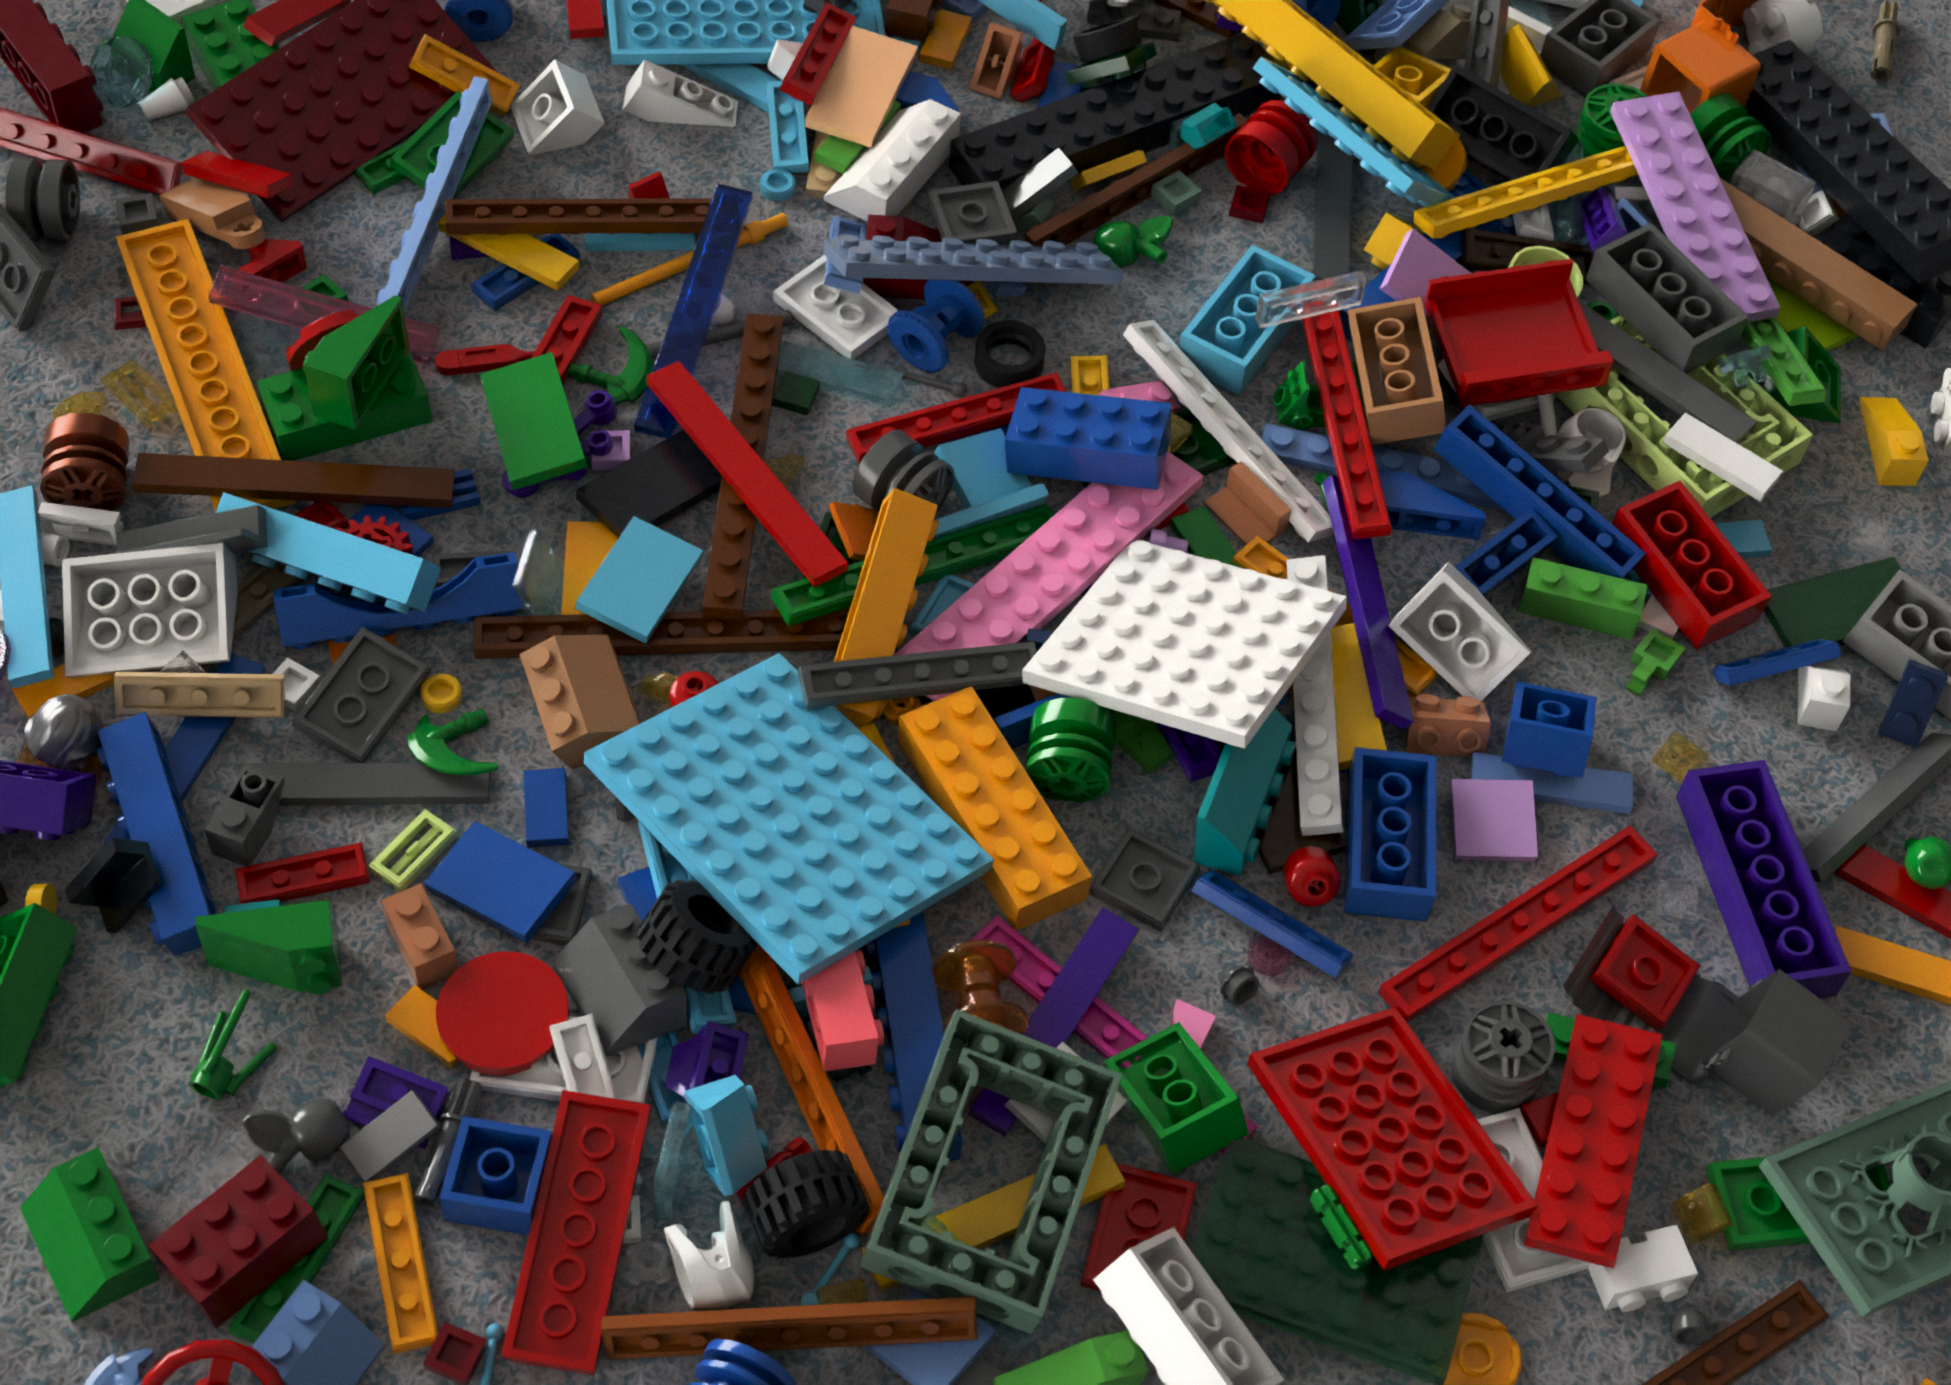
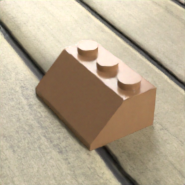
[519,634,641,769]

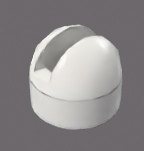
[704,294,736,327]

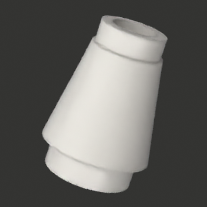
[139,77,195,122]

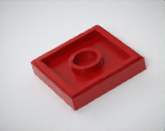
[1590,914,1700,1031]

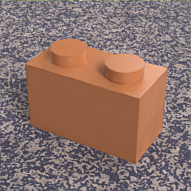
[381,883,458,990]

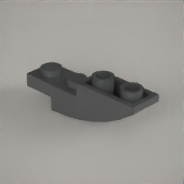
[1490,421,1609,483]

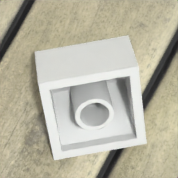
[510,60,605,155]

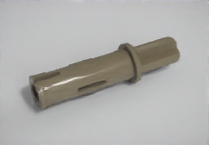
[1870,1,1900,81]

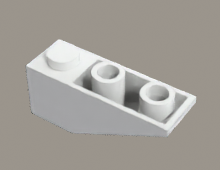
[623,59,738,127]

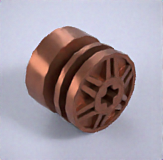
[40,412,130,511]

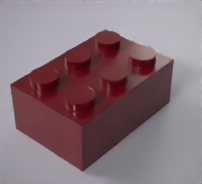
[148,1155,328,1329]

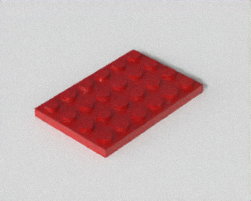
[1247,1007,1538,1270]

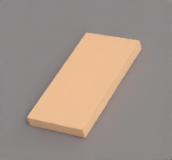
[805,26,918,148]

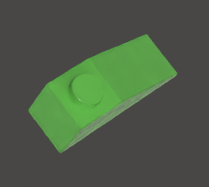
[993,1330,1149,1385]

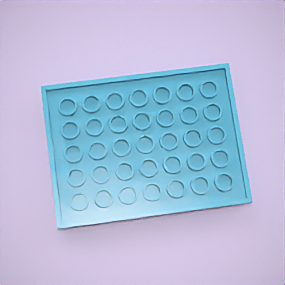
[583,653,994,985]

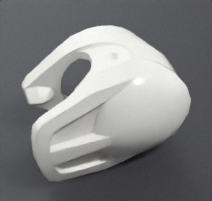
[1556,408,1626,498]
[664,1201,755,1309]

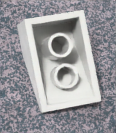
[1388,562,1531,701]

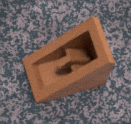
[969,22,1023,100]

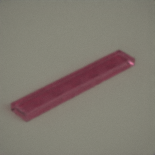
[209,265,440,364]

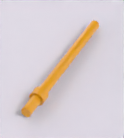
[591,213,789,306]

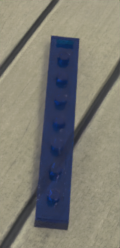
[634,183,753,439]

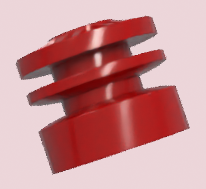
[1224,100,1318,196]

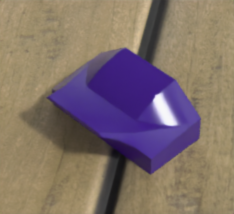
[664,1021,749,1102]

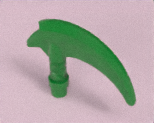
[568,326,652,405]
[407,709,499,775]

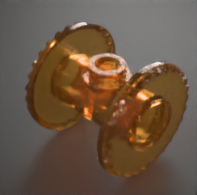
[932,940,1028,1035]

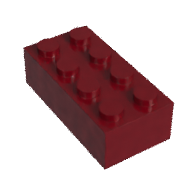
[0,0,104,133]

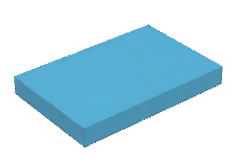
[575,516,703,644]

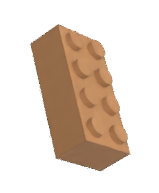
[1347,297,1446,445]

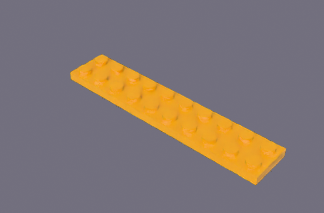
[116,219,296,512]

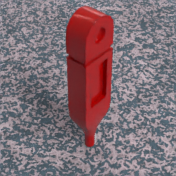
[435,344,535,375]

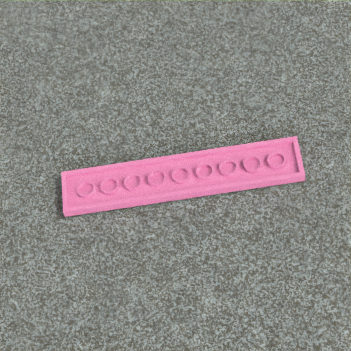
[893,452,1204,701]

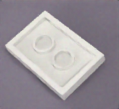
[773,255,899,362]

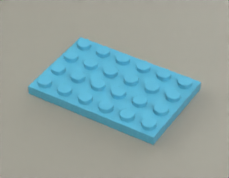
[1253,57,1456,207]

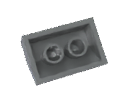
[553,903,687,1057]

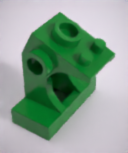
[1274,361,1366,430]

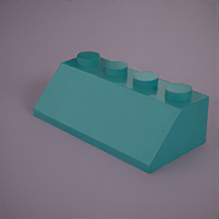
[1194,708,1296,876]

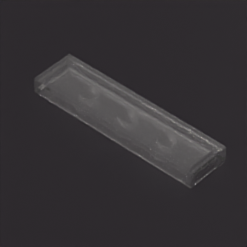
[145,1088,297,1236]

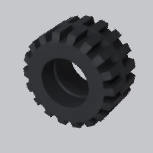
[637,880,758,994]
[743,1150,869,1258]

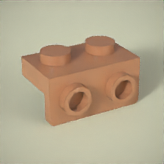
[1405,694,1491,757]

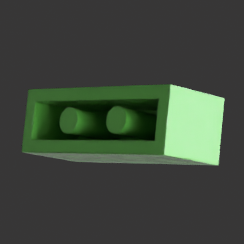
[1517,557,1647,640]

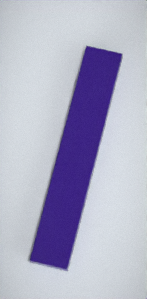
[968,907,1139,1137]

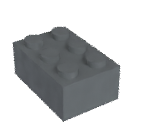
[1540,0,1660,96]

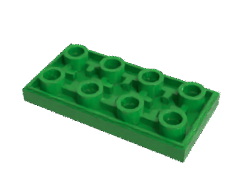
[479,352,588,490]

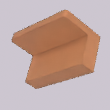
[1204,461,1291,546]

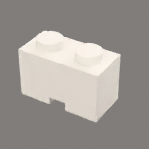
[1588,1224,1698,1312]

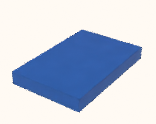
[424,821,577,943]

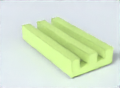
[368,809,458,892]

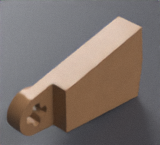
[159,178,267,249]

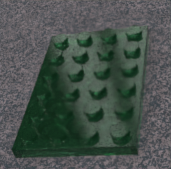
[1192,1137,1484,1385]

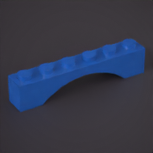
[274,552,525,649]

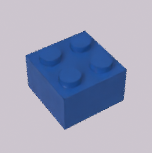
[1502,681,1597,778]
[440,1116,552,1235]

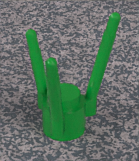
[189,989,276,1101]

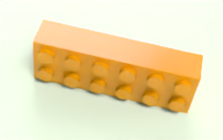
[897,686,1092,931]

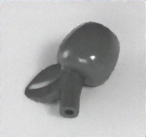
[243,1099,350,1175]

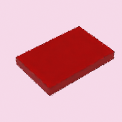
[1081,1162,1198,1291]

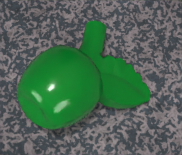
[1093,216,1173,267]
[1904,836,1951,890]

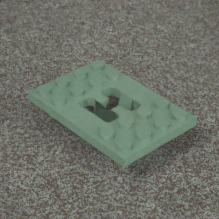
[1759,1081,1951,1318]

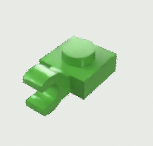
[1625,628,1686,697]

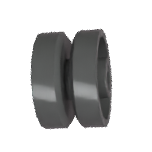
[5,157,80,241]

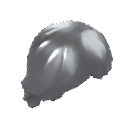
[23,694,103,771]

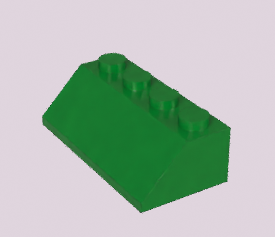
[0,903,78,1087]

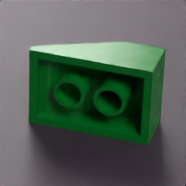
[303,296,410,430]
[195,900,342,994]
[1103,1022,1249,1175]

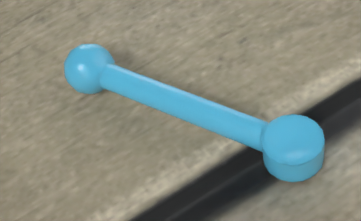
[801,1232,861,1306]
[480,1323,505,1385]

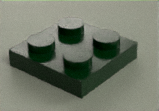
[1065,42,1157,88]

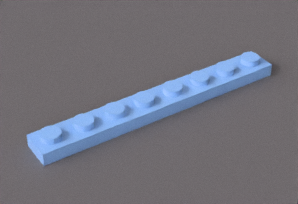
[376,76,492,315]

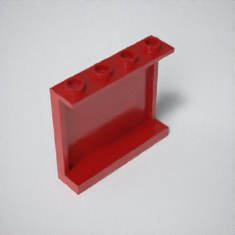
[1424,259,1613,407]

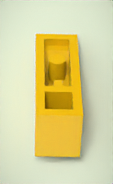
[1859,397,1929,486]

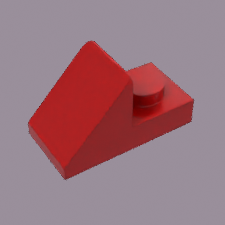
[233,239,307,304]

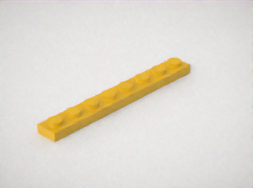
[1413,146,1638,239]

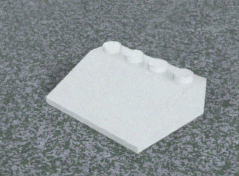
[62,543,238,678]

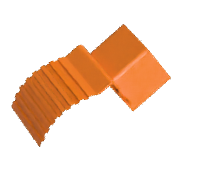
[1640,0,1761,114]

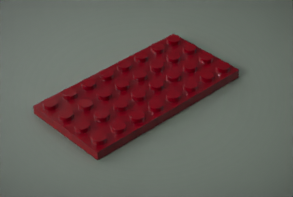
[186,0,497,222]

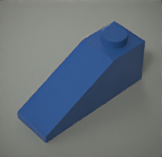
[1378,469,1485,540]

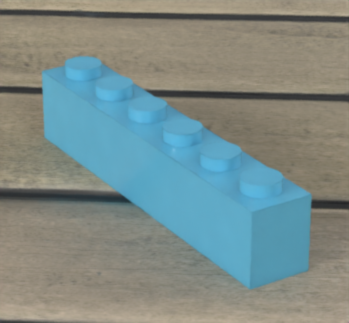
[215,492,441,615]

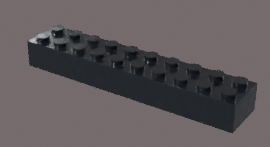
[949,33,1281,190]
[1745,39,1951,284]

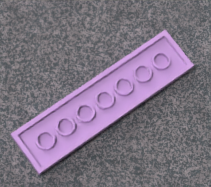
[1610,91,1780,322]

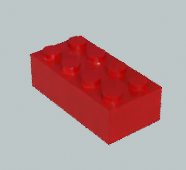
[1612,481,1772,650]

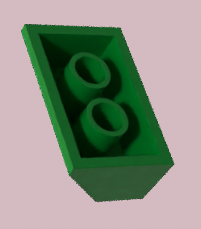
[20,1147,160,1322]

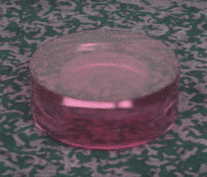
[1247,934,1291,976]

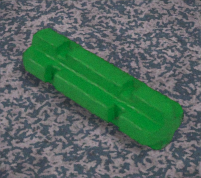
[1310,1185,1374,1270]

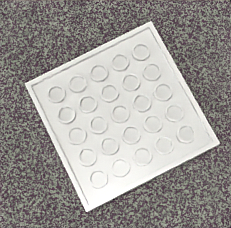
[1022,540,1347,749]

